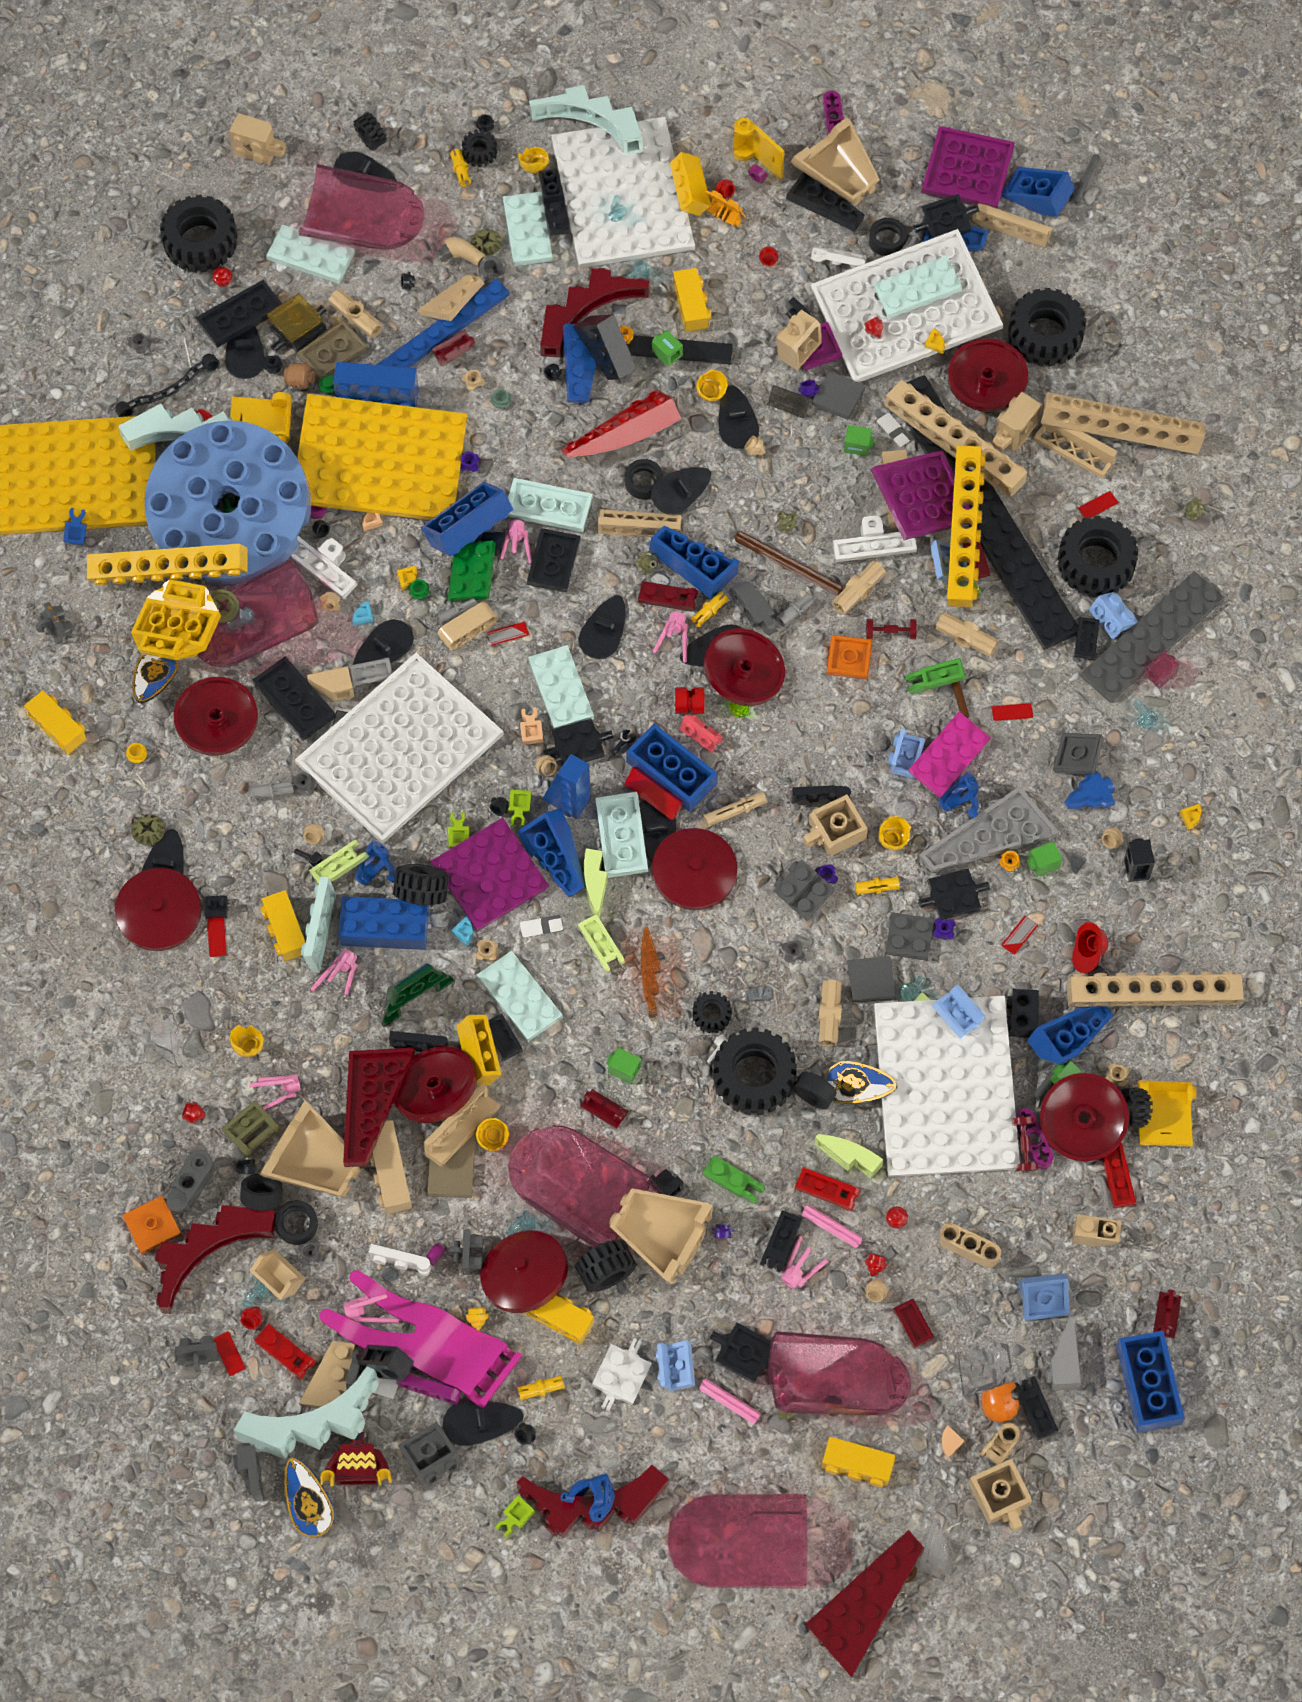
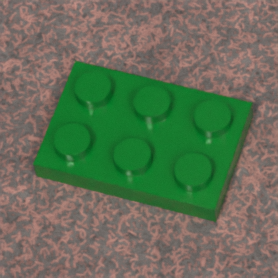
[448,541,496,602]

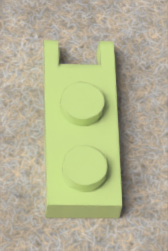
[309,840,369,884]
[578,914,625,973]

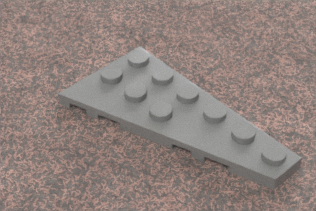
[919,786,1059,873]

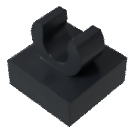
[786,296,811,319]
[205,895,228,919]

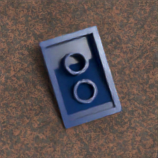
[1001,167,1075,217]

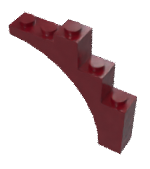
[540,268,650,358]
[155,1205,276,1314]
[516,1465,669,1539]

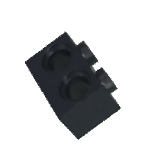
[1124,838,1155,882]
[1007,988,1039,1038]
[358,1344,414,1381]

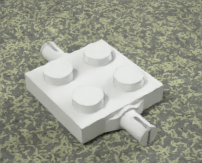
[591,1339,652,1411]

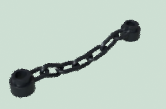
[115,353,220,417]

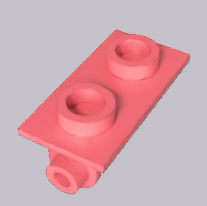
[679,714,723,753]

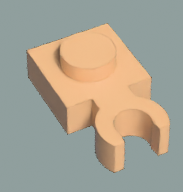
[520,707,543,745]

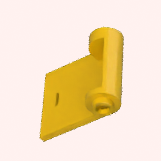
[733,118,784,180]
[230,392,292,443]
[1137,1080,1197,1147]

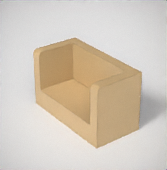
[249,1249,305,1300]

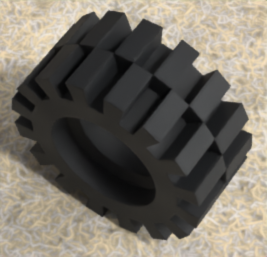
[353,112,387,151]
[462,129,497,167]
[693,991,732,1034]
[1121,1088,1153,1128]

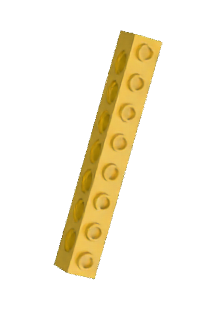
[947,446,985,607]
[87,544,248,585]

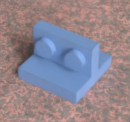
[1018,1273,1069,1321]

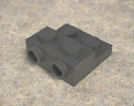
[773,860,835,921]
[398,1422,462,1486]
[233,1443,264,1502]

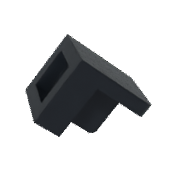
[649,1169,684,1196]

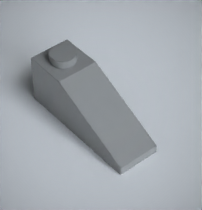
[1046,1317,1081,1390]

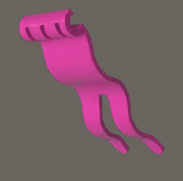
[319,1270,522,1408]

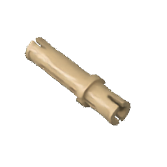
[703,791,767,827]

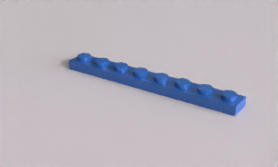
[376,279,510,368]

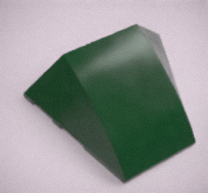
[381,963,455,1027]

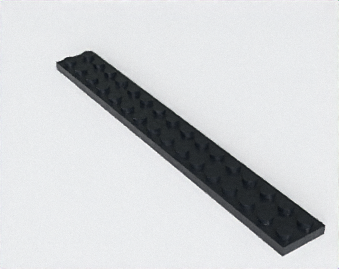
[889,375,1078,650]

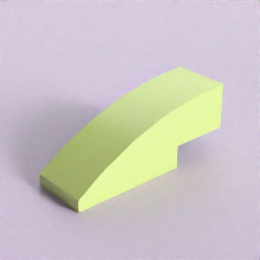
[584,849,607,919]
[814,1134,883,1179]

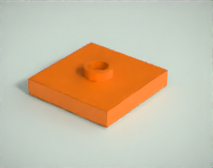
[122,1195,182,1255]

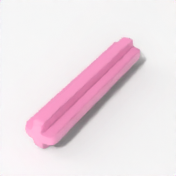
[802,1205,862,1248]
[699,1379,760,1424]

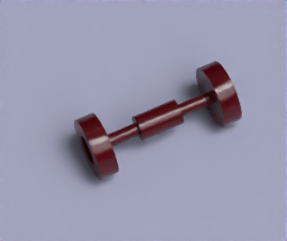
[866,618,917,640]
[1012,1117,1039,1172]

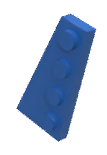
[563,324,596,403]

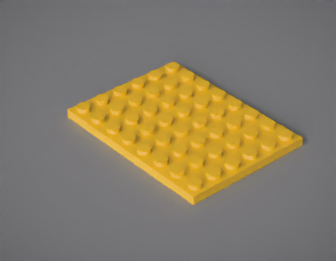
[297,394,467,520]
[0,416,156,535]

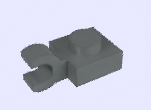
[346,1351,362,1390]

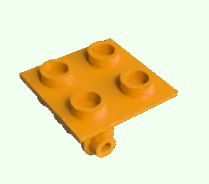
[705,190,746,227]

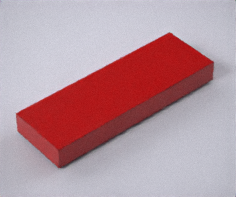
[624,766,684,820]
[1102,1142,1136,1208]

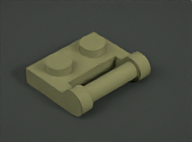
[221,1100,281,1159]

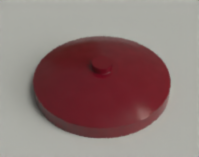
[948,339,1028,412]
[704,628,785,706]
[173,677,258,756]
[652,828,737,910]
[115,868,202,951]
[394,1046,477,1123]
[1040,1073,1129,1161]
[480,1230,568,1313]

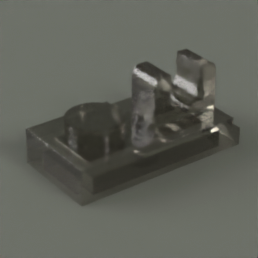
[767,385,810,418]

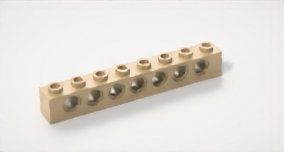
[885,380,1027,498]
[1040,392,1205,454]
[1067,971,1244,1007]

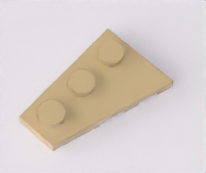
[418,275,484,321]
[299,1341,355,1408]

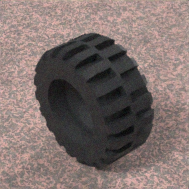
[160,195,238,272]
[1008,288,1086,367]
[1057,516,1139,597]
[713,1027,797,1115]

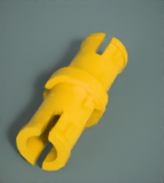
[450,149,471,187]
[691,591,728,627]
[855,876,900,895]
[517,1375,565,1401]

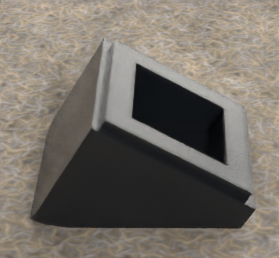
[480,532,504,556]

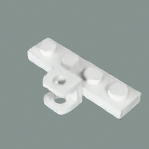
[832,515,917,562]
[291,536,357,599]

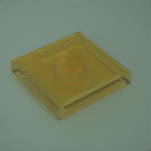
[267,293,323,343]

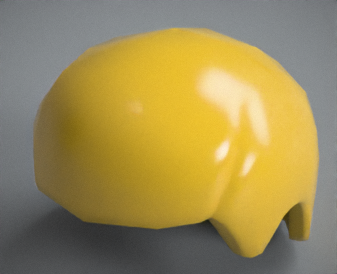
[518,147,549,174]
[696,369,728,402]
[878,816,911,851]
[229,1025,264,1057]
[476,1118,510,1151]

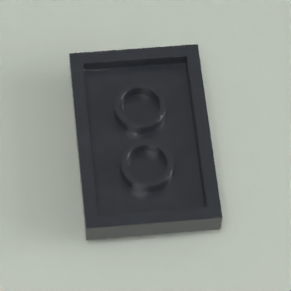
[527,528,581,593]

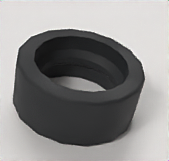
[869,217,907,256]
[625,459,663,500]
[793,1071,837,1109]
[240,1174,283,1211]
[275,1200,318,1245]

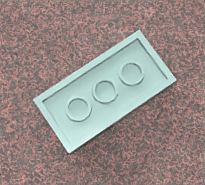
[503,192,553,266]
[266,224,355,284]
[873,255,962,319]
[507,478,593,533]
[528,645,594,729]
[595,792,648,878]
[301,877,337,973]
[477,951,563,1042]

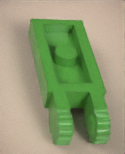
[905,658,966,694]
[702,1155,766,1204]

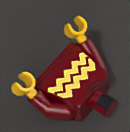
[320,1432,392,1486]

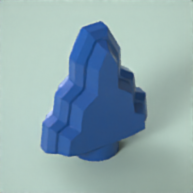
[1064,770,1115,809]

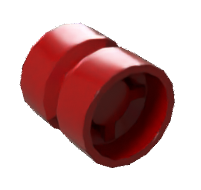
[675,687,705,714]

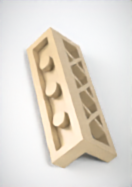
[972,204,1053,247]
[1033,424,1117,479]
[598,509,681,537]
[424,1083,499,1167]

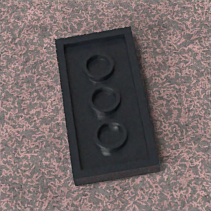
[196,280,285,348]
[252,656,336,741]

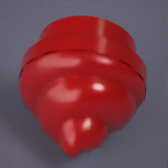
[715,179,735,199]
[759,246,779,266]
[212,267,232,287]
[864,316,883,338]
[182,1101,206,1123]
[886,1206,908,1229]
[865,1253,887,1277]
[240,1306,263,1330]

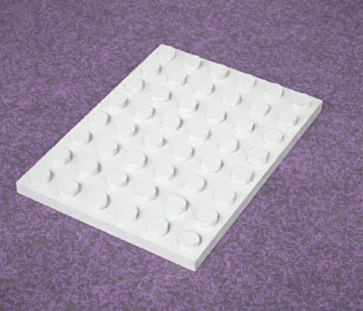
[551,117,695,269]
[811,229,1003,383]
[295,653,504,844]
[874,996,1020,1177]

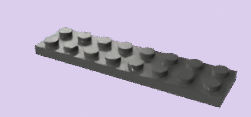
[1080,571,1225,703]

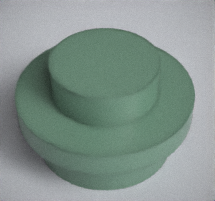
[491,389,511,409]

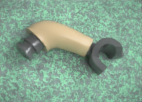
[434,237,505,282]

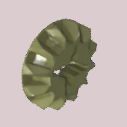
[470,227,502,256]
[211,589,240,623]
[131,812,165,845]

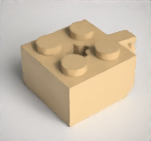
[229,113,287,165]
[776,310,822,370]
[992,392,1042,451]
[803,795,868,857]
[968,1458,1032,1532]

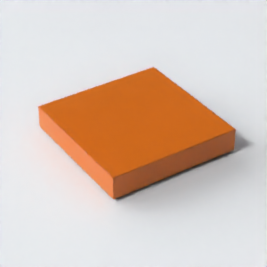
[826,635,872,680]

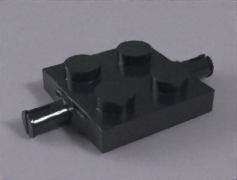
[913,194,980,239]
[270,303,327,353]
[543,719,614,765]
[918,868,990,920]
[710,1322,781,1384]

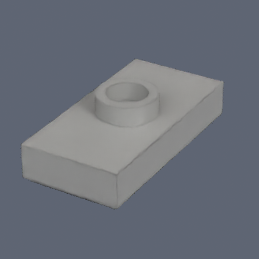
[348,658,392,687]

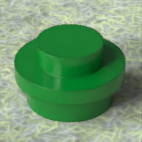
[318,375,335,395]
[409,579,429,599]

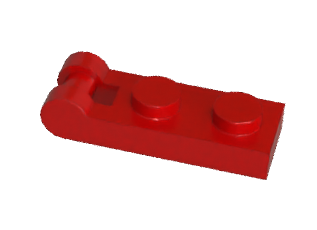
[795,1167,860,1211]
[254,1324,316,1380]

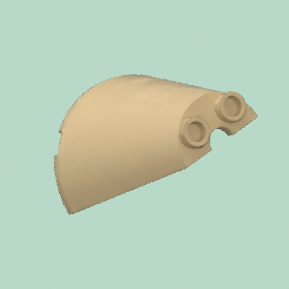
[791,117,880,206]
[260,1101,361,1198]
[609,1188,713,1284]

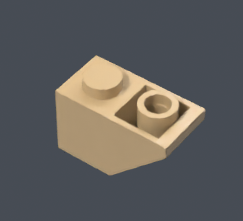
[307,666,354,702]
[1072,1214,1122,1247]

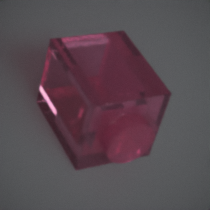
[1144,651,1179,689]

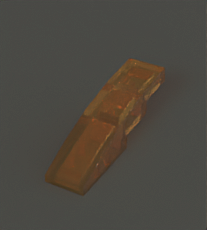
[641,927,661,1018]

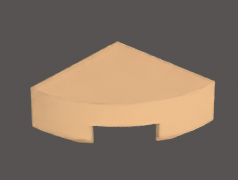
[362,513,383,531]
[941,1426,964,1459]

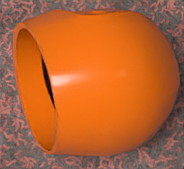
[981,1381,1019,1423]

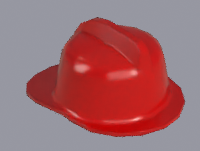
[1072,922,1109,974]

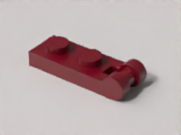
[638,581,698,612]

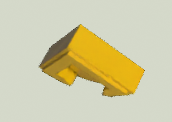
[925,328,945,354]
[397,565,417,591]
[1180,803,1202,831]

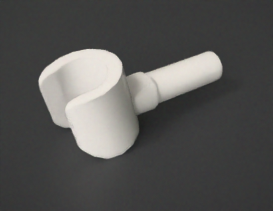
[707,1035,728,1065]

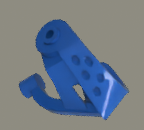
[938,771,980,819]
[355,839,396,885]
[561,1473,615,1522]

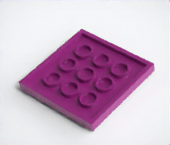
[921,126,1015,209]
[871,450,970,540]
[431,817,549,932]

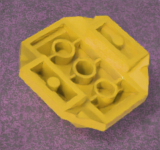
[131,579,221,660]

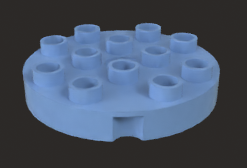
[145,421,311,585]

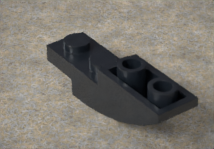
[539,168,570,236]

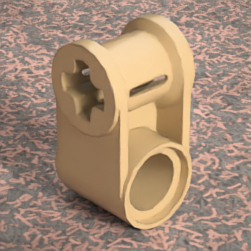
[980,1423,1020,1465]

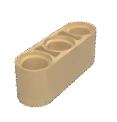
[437,601,498,650]
[939,1223,1001,1268]

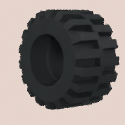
[393,864,449,905]
[575,1239,637,1292]

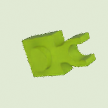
[508,789,532,827]
[447,812,470,849]
[495,1495,536,1538]

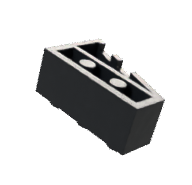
[573,314,637,380]

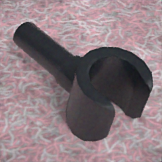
[611,730,636,756]
[294,849,324,867]

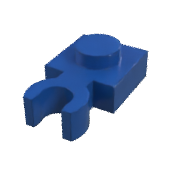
[63,508,87,545]

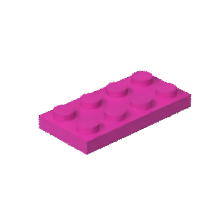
[908,712,991,798]

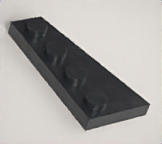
[786,172,865,232]

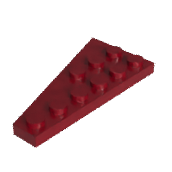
[343,1048,415,1167]
[805,1530,925,1678]

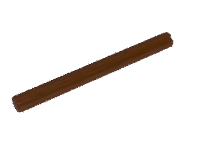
[735,531,843,596]

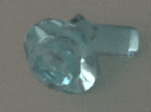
[609,195,627,222]
[625,260,651,279]
[227,607,257,630]
[1133,699,1158,729]
[900,976,926,1002]
[505,1210,535,1235]
[242,1279,270,1308]

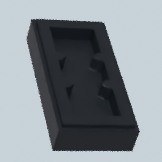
[1074,616,1100,660]
[488,1013,523,1061]

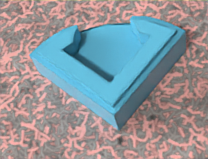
[353,601,374,626]
[451,916,473,946]

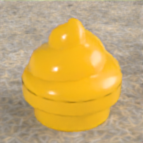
[466,1307,489,1330]

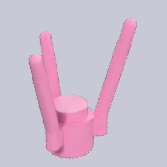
[500,520,532,564]
[653,612,689,663]
[311,949,358,995]
[249,1074,301,1110]
[781,1235,828,1289]
[344,1294,400,1323]

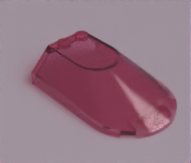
[299,164,424,250]
[197,560,319,667]
[508,1125,651,1247]
[768,1331,911,1416]
[668,1494,807,1589]

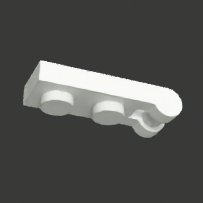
[369,1244,431,1276]

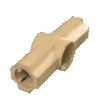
[328,289,383,338]
[832,561,886,615]
[936,612,999,657]
[818,979,842,1047]

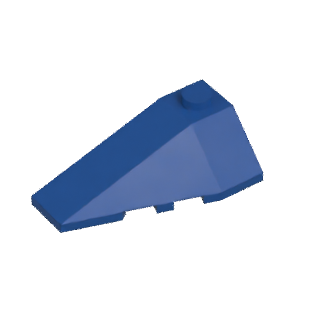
[517,809,586,897]
[1027,1006,1114,1064]

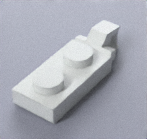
[811,246,867,268]

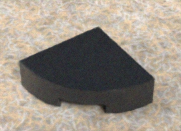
[233,1159,256,1174]

